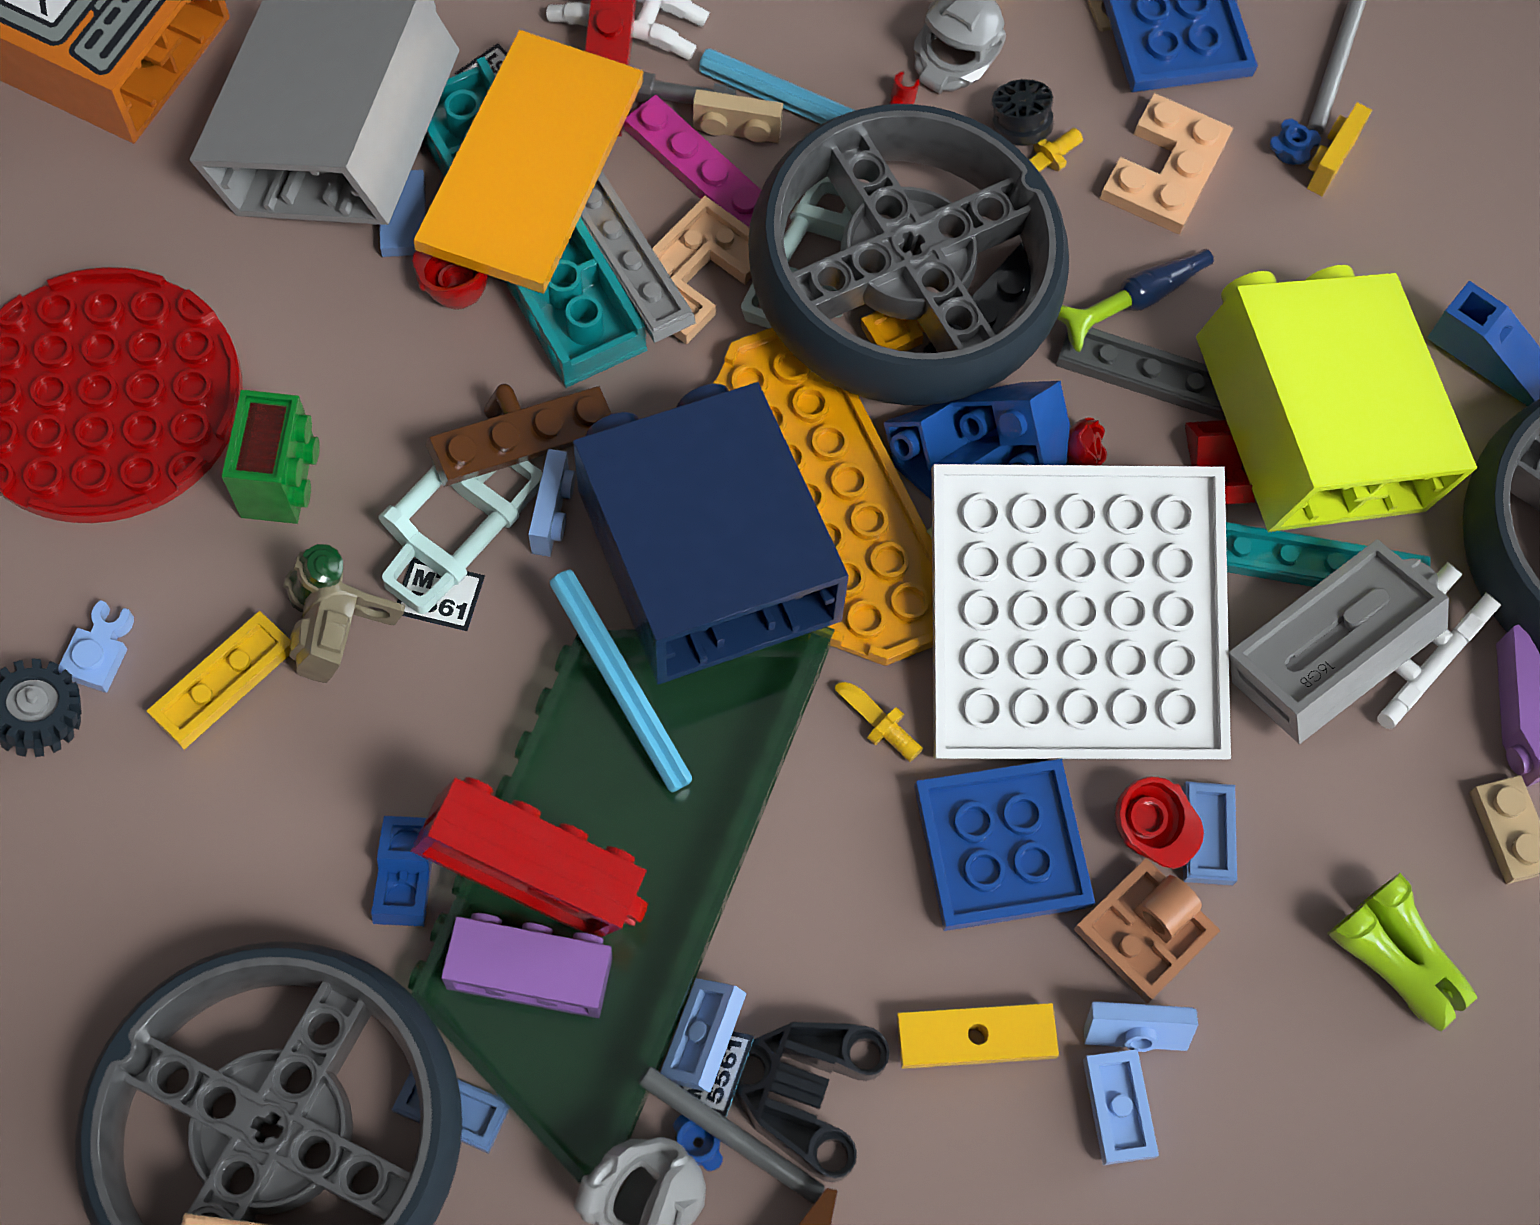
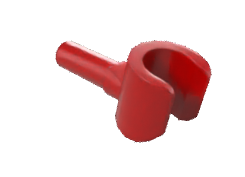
[889,72,920,105]

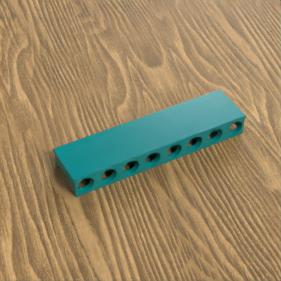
[423,57,647,388]

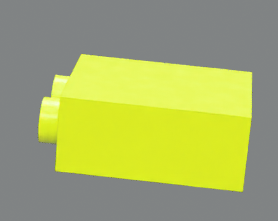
[1196,265,1477,532]

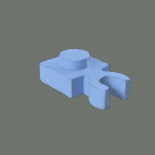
[59,600,134,693]

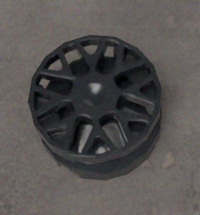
[991,79,1054,146]

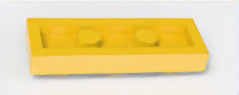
[147,611,291,750]

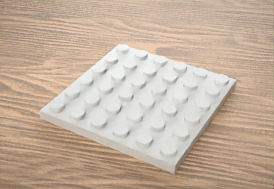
[932,464,1231,760]

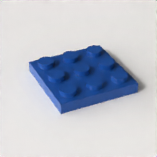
[1103,0,1258,93]
[914,759,1095,931]

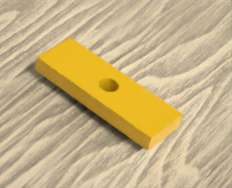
[896,1003,1059,1069]

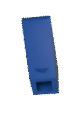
[1427,280,1540,406]

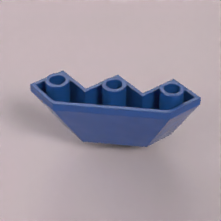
[884,381,1070,501]

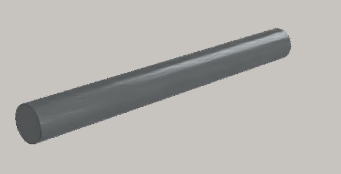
[638,1066,825,1204]

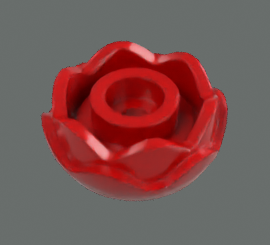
[1067,417,1107,466]

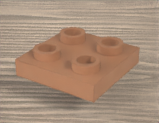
[1074,858,1221,1004]

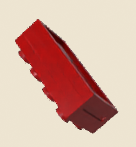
[410,777,649,937]

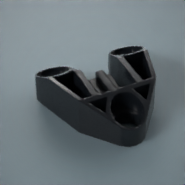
[734,1022,890,1182]

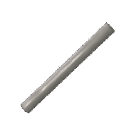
[1307,0,1366,135]

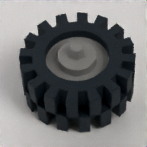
[0,659,82,757]

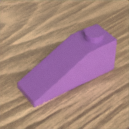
[1496,625,1540,787]

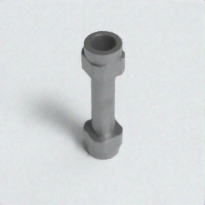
[635,72,736,104]

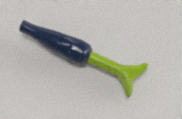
[1057,249,1214,352]

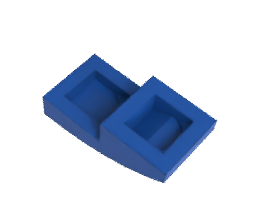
[371,816,432,927]

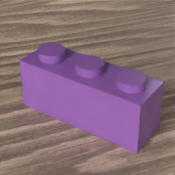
[442,913,613,1019]

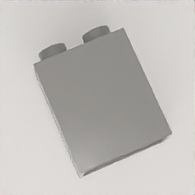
[190,0,460,225]

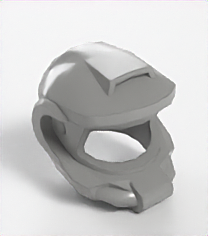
[914,0,1006,94]
[574,1137,706,1225]

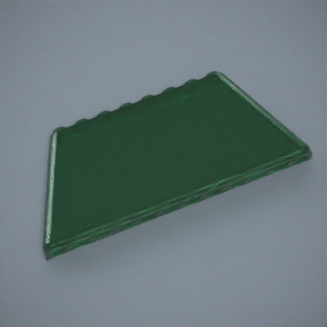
[408,627,835,1185]

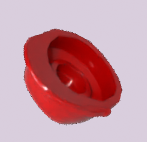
[412,251,488,309]
[1114,776,1204,869]

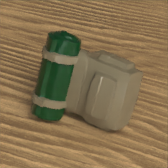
[283,544,405,683]

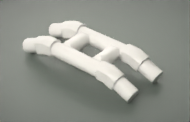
[546,0,709,61]
[1377,562,1501,729]

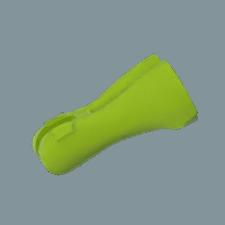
[1328,873,1477,1032]

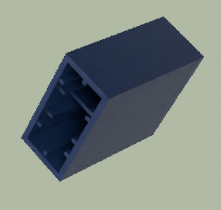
[573,382,849,685]

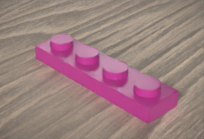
[624,95,761,228]

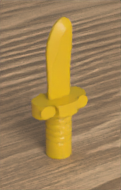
[1029,128,1083,172]
[835,682,923,762]

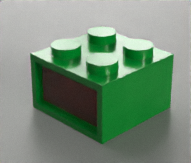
[222,389,320,524]

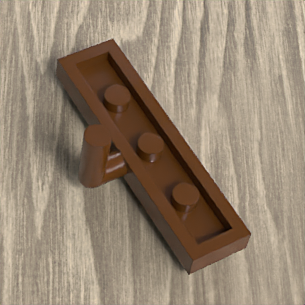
[425,384,612,487]

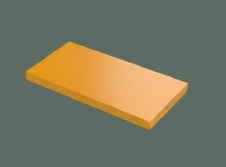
[413,30,643,294]

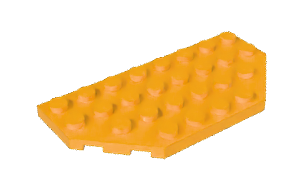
[713,327,933,666]

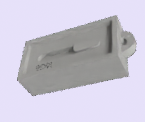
[1229,539,1449,744]

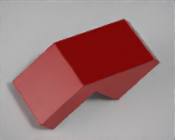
[1185,420,1255,504]

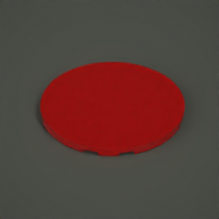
[0,267,243,523]

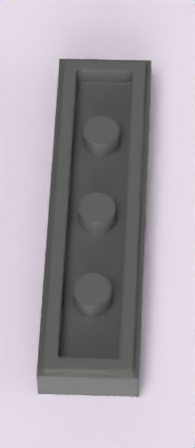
[1056,327,1226,420]

